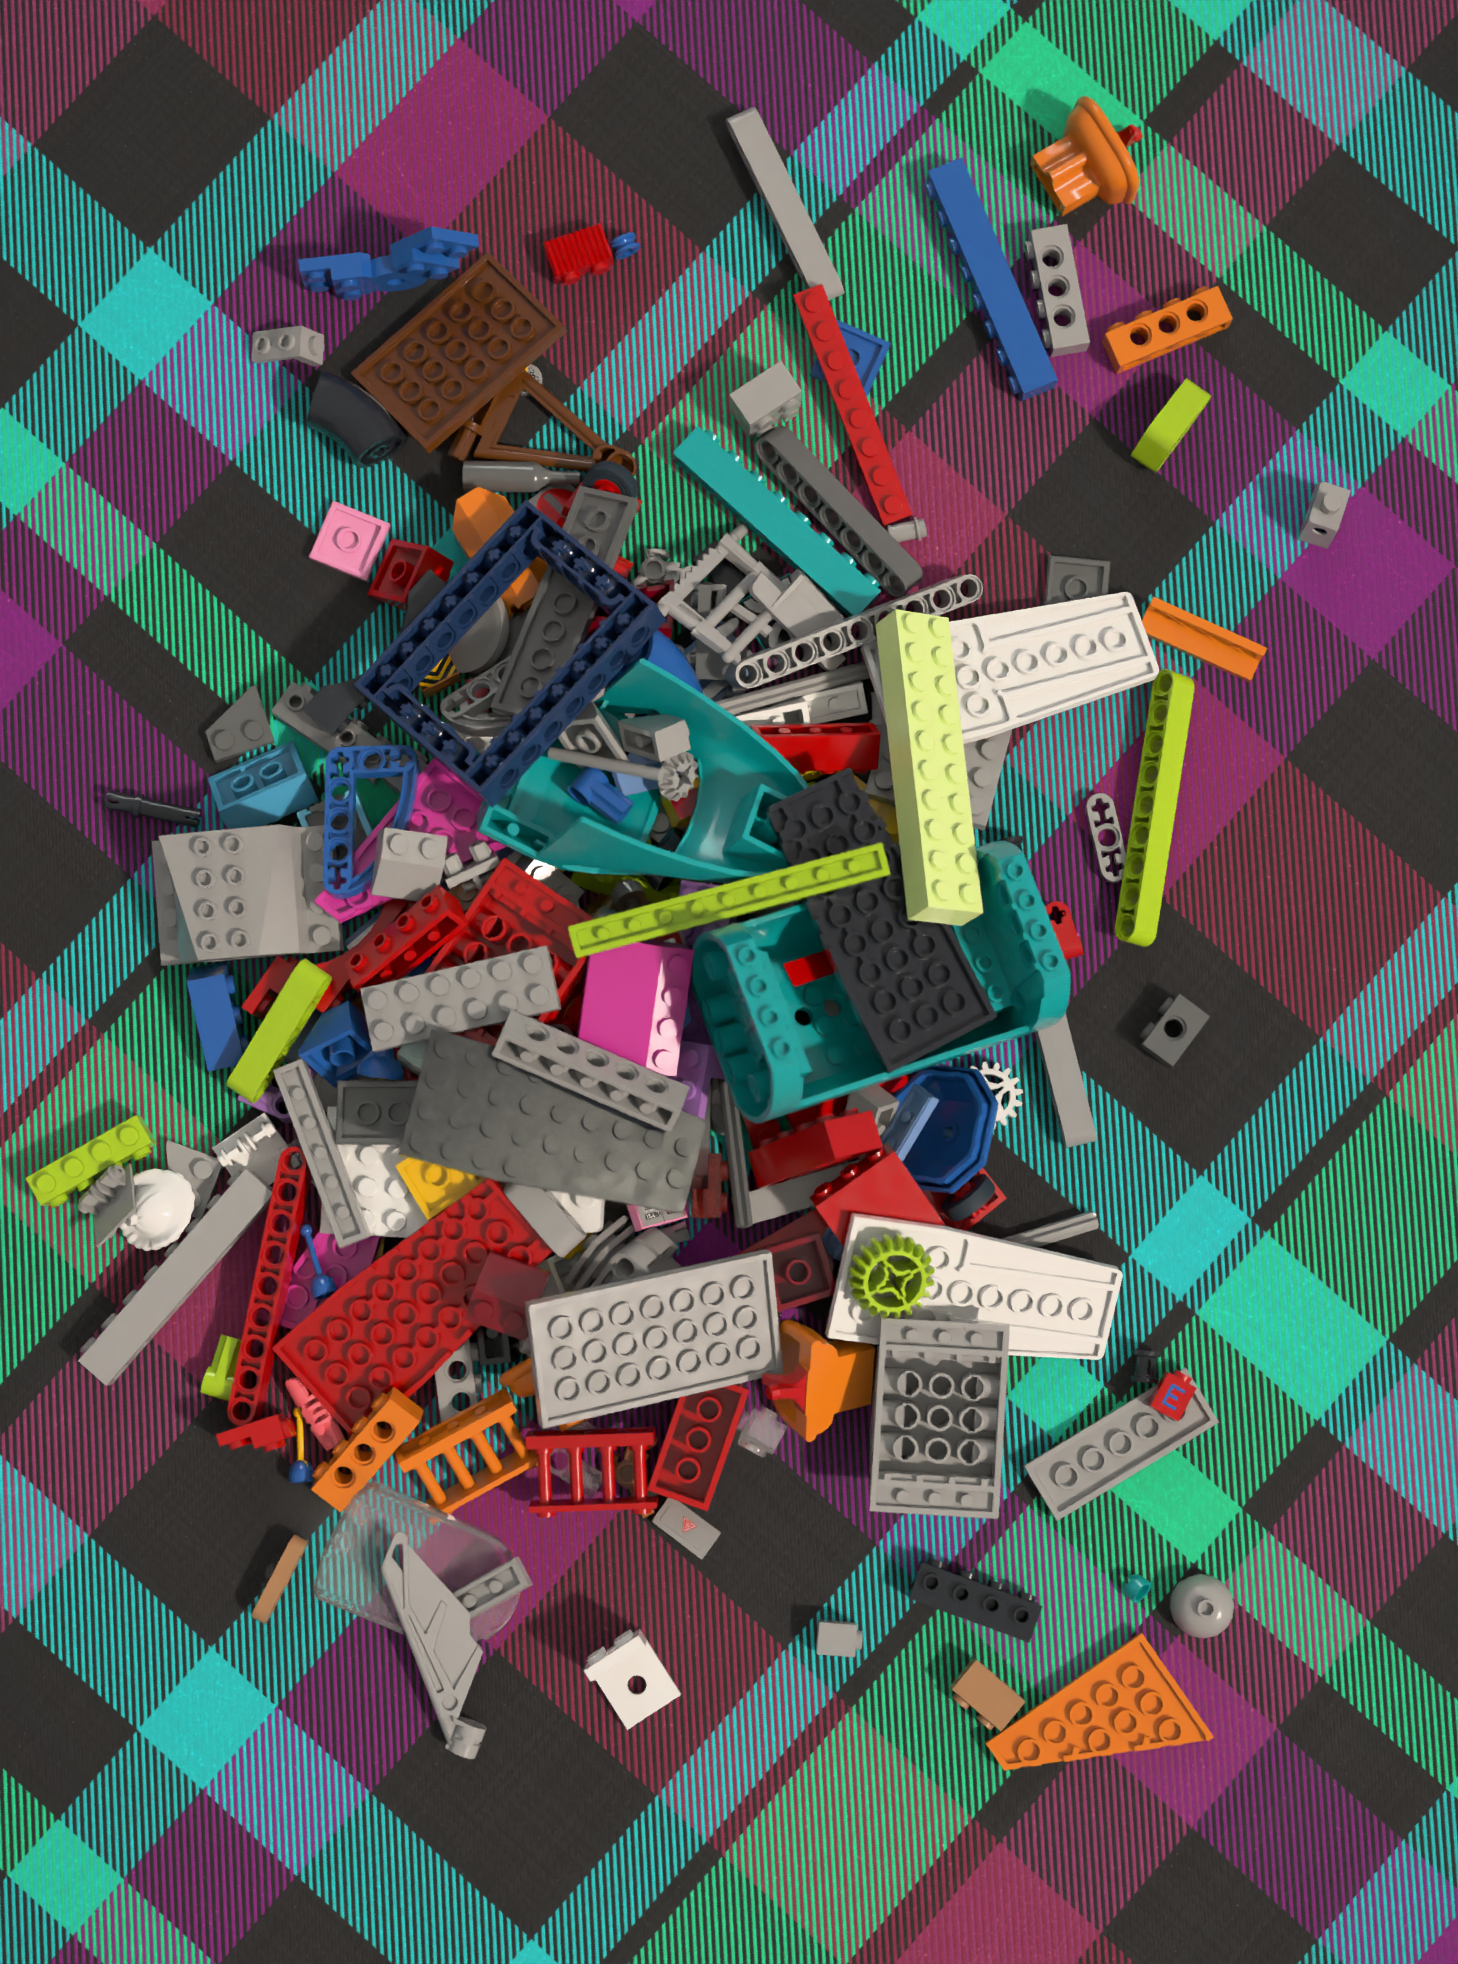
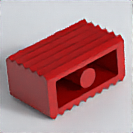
[543,223,614,285]

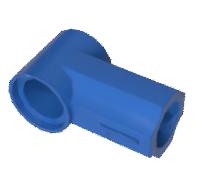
[567,767,634,825]

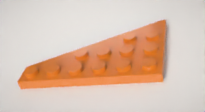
[985,1632,1214,1770]

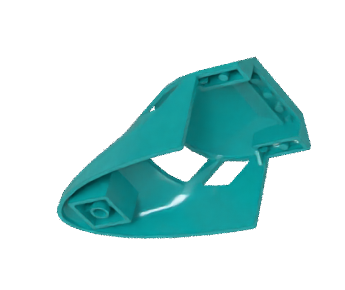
[477,658,809,883]

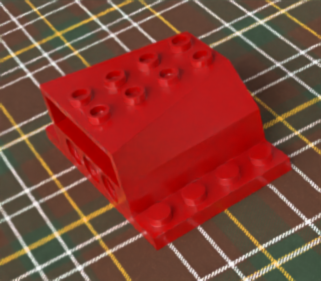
[424,858,594,1046]

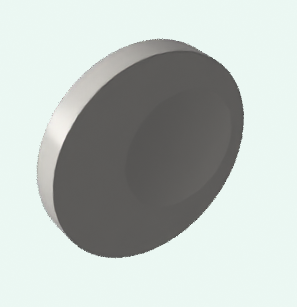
[448,597,509,674]

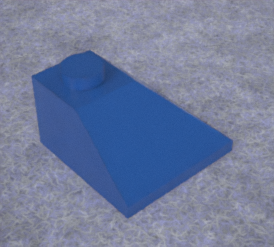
[298,1000,372,1088]

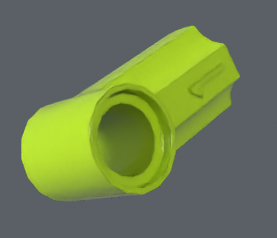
[201,1334,241,1401]

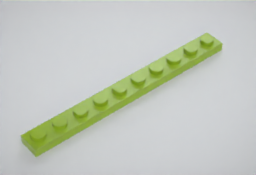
[568,843,891,958]

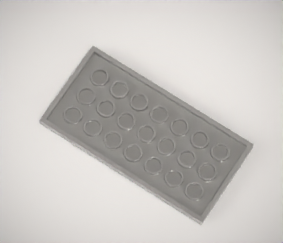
[525,1249,784,1429]

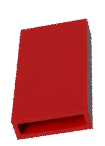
[809,1142,947,1247]

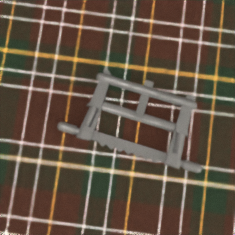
[657,523,786,666]

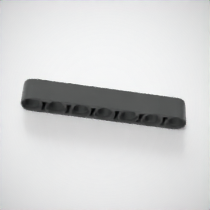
[755,426,923,597]

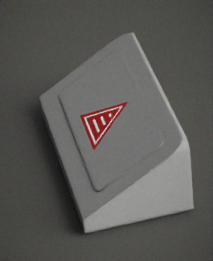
[651,1498,721,1559]

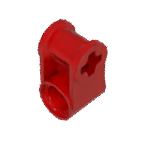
[1045,901,1083,960]

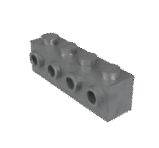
[271,681,394,786]

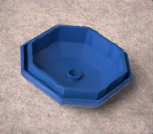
[893,1065,999,1193]

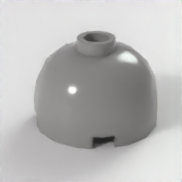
[1169,1574,1234,1639]

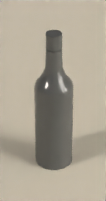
[462,460,580,493]

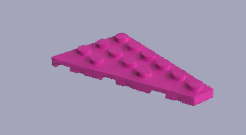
[314,758,506,923]

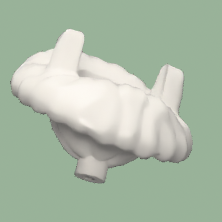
[119,1168,195,1251]

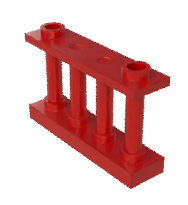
[525,1427,658,1518]

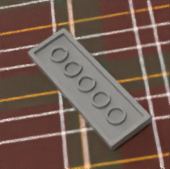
[360,946,561,1052]
[1023,1367,1219,1521]

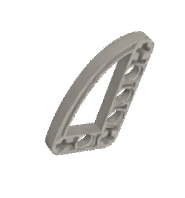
[440,656,609,737]

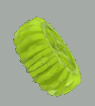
[848,1233,935,1320]

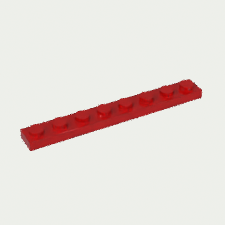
[793,284,913,527]

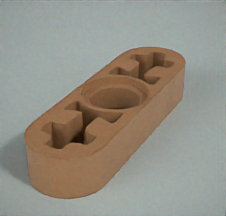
[251,1534,309,1624]

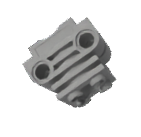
[564,1215,681,1291]

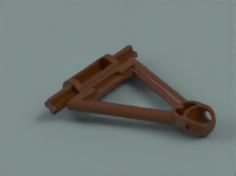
[447,370,637,477]

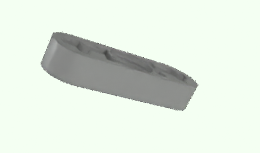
[1085,793,1126,883]

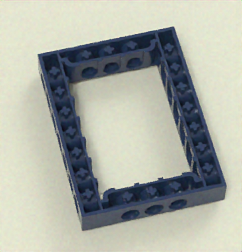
[354,500,666,808]

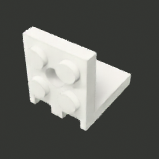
[584,1629,681,1730]

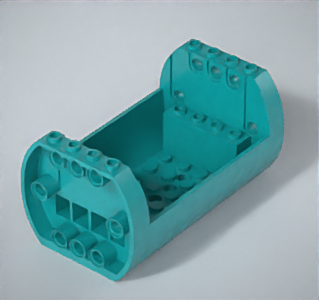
[691,840,1070,1123]

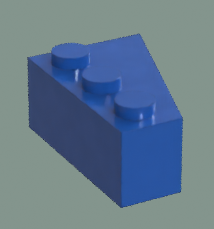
[186,961,250,1072]

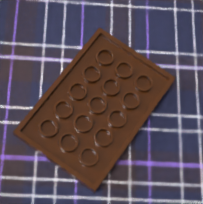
[350,252,567,454]

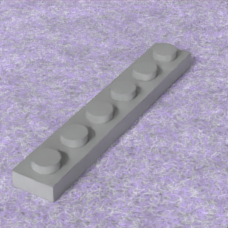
[273,1059,371,1248]

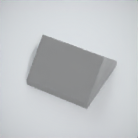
[558,701,629,769]

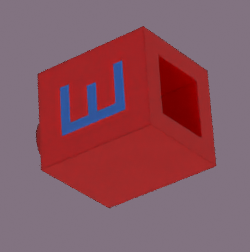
[1147,1370,1196,1422]

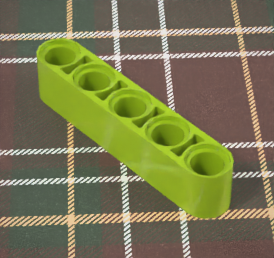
[226,959,332,1104]

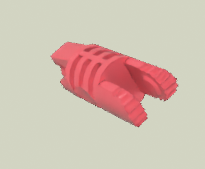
[285,1377,345,1451]

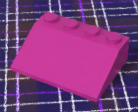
[577,940,694,1076]

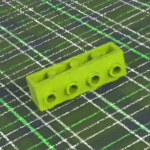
[25,1115,157,1208]

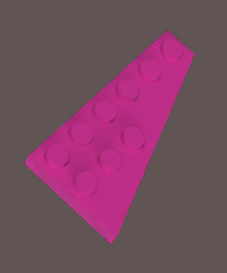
[259,1230,383,1329]

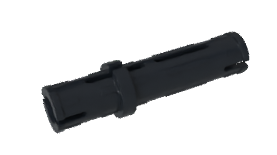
[105,790,202,829]

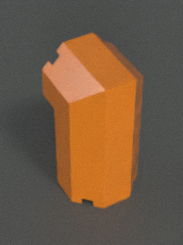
[452,487,547,621]

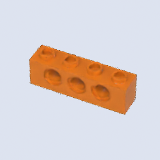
[1102,286,1233,375]
[311,1387,424,1512]

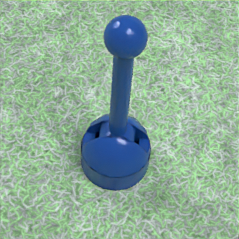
[300,1224,337,1300]

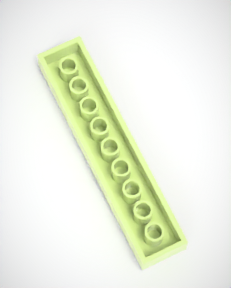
[876,609,983,926]

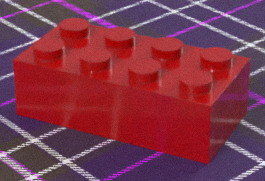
[748,1108,883,1189]
[647,1384,750,1511]

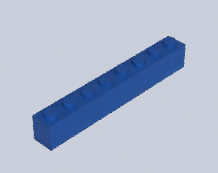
[924,157,1058,401]

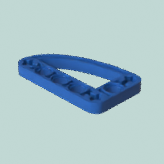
[323,745,419,899]

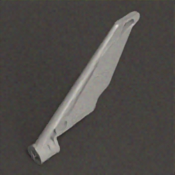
[381,1530,487,1759]

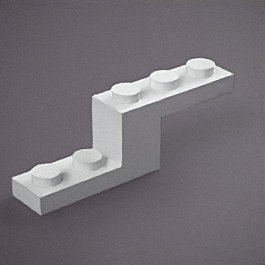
[734,681,868,728]

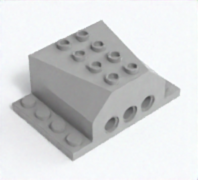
[152,824,344,966]
[869,1317,1010,1519]

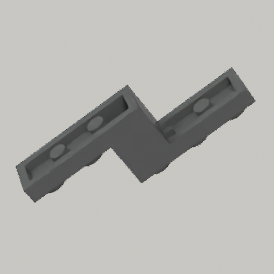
[690,582,747,699]

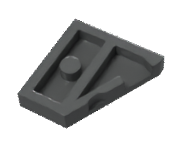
[205,685,275,763]

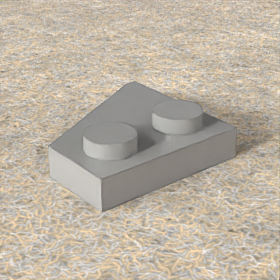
[166,1140,223,1220]

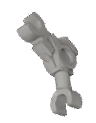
[630,548,691,587]

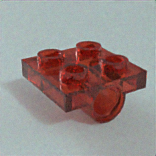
[691,1153,728,1219]

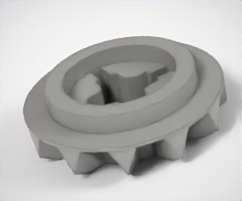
[658,752,698,802]

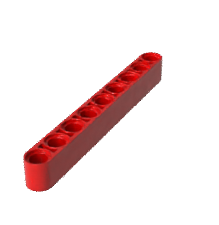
[227,1147,312,1425]

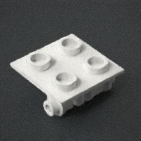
[212,1112,300,1185]

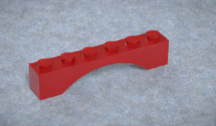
[316,898,417,1013]

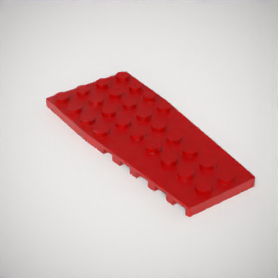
[271,1179,553,1436]

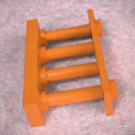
[394,1387,538,1521]

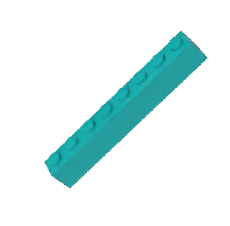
[673,426,881,624]

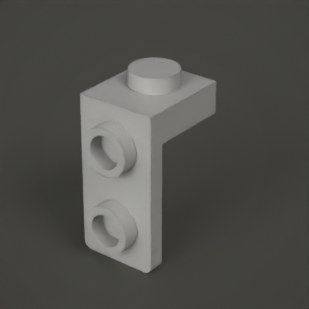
[251,326,324,366]

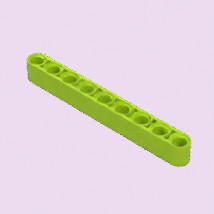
[1115,669,1194,947]

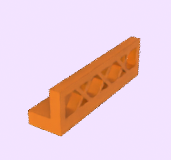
[1142,597,1267,682]

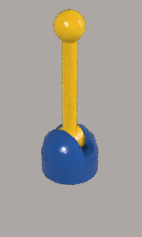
[289,1407,314,1483]

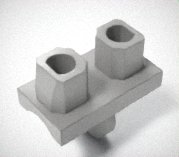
[442,839,500,893]

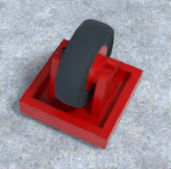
[561,461,643,518]
[922,1168,1006,1231]

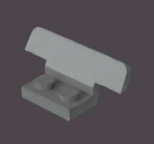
[749,568,846,671]

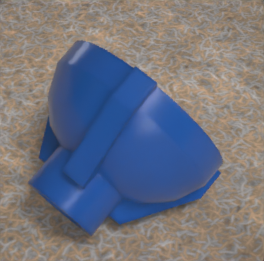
[357,1048,404,1080]

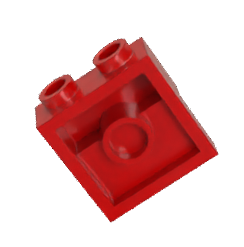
[241,955,300,1022]
[216,1413,297,1452]

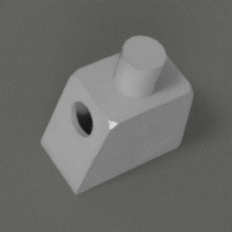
[1298,481,1350,549]

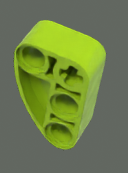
[1130,378,1212,474]

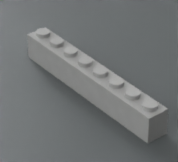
[78,1169,273,1386]

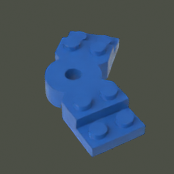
[298,226,479,301]

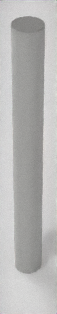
[548,747,664,781]

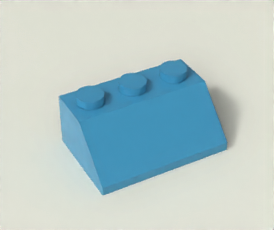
[207,740,319,829]

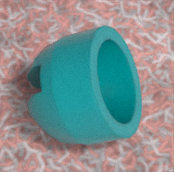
[1123,1574,1151,1603]

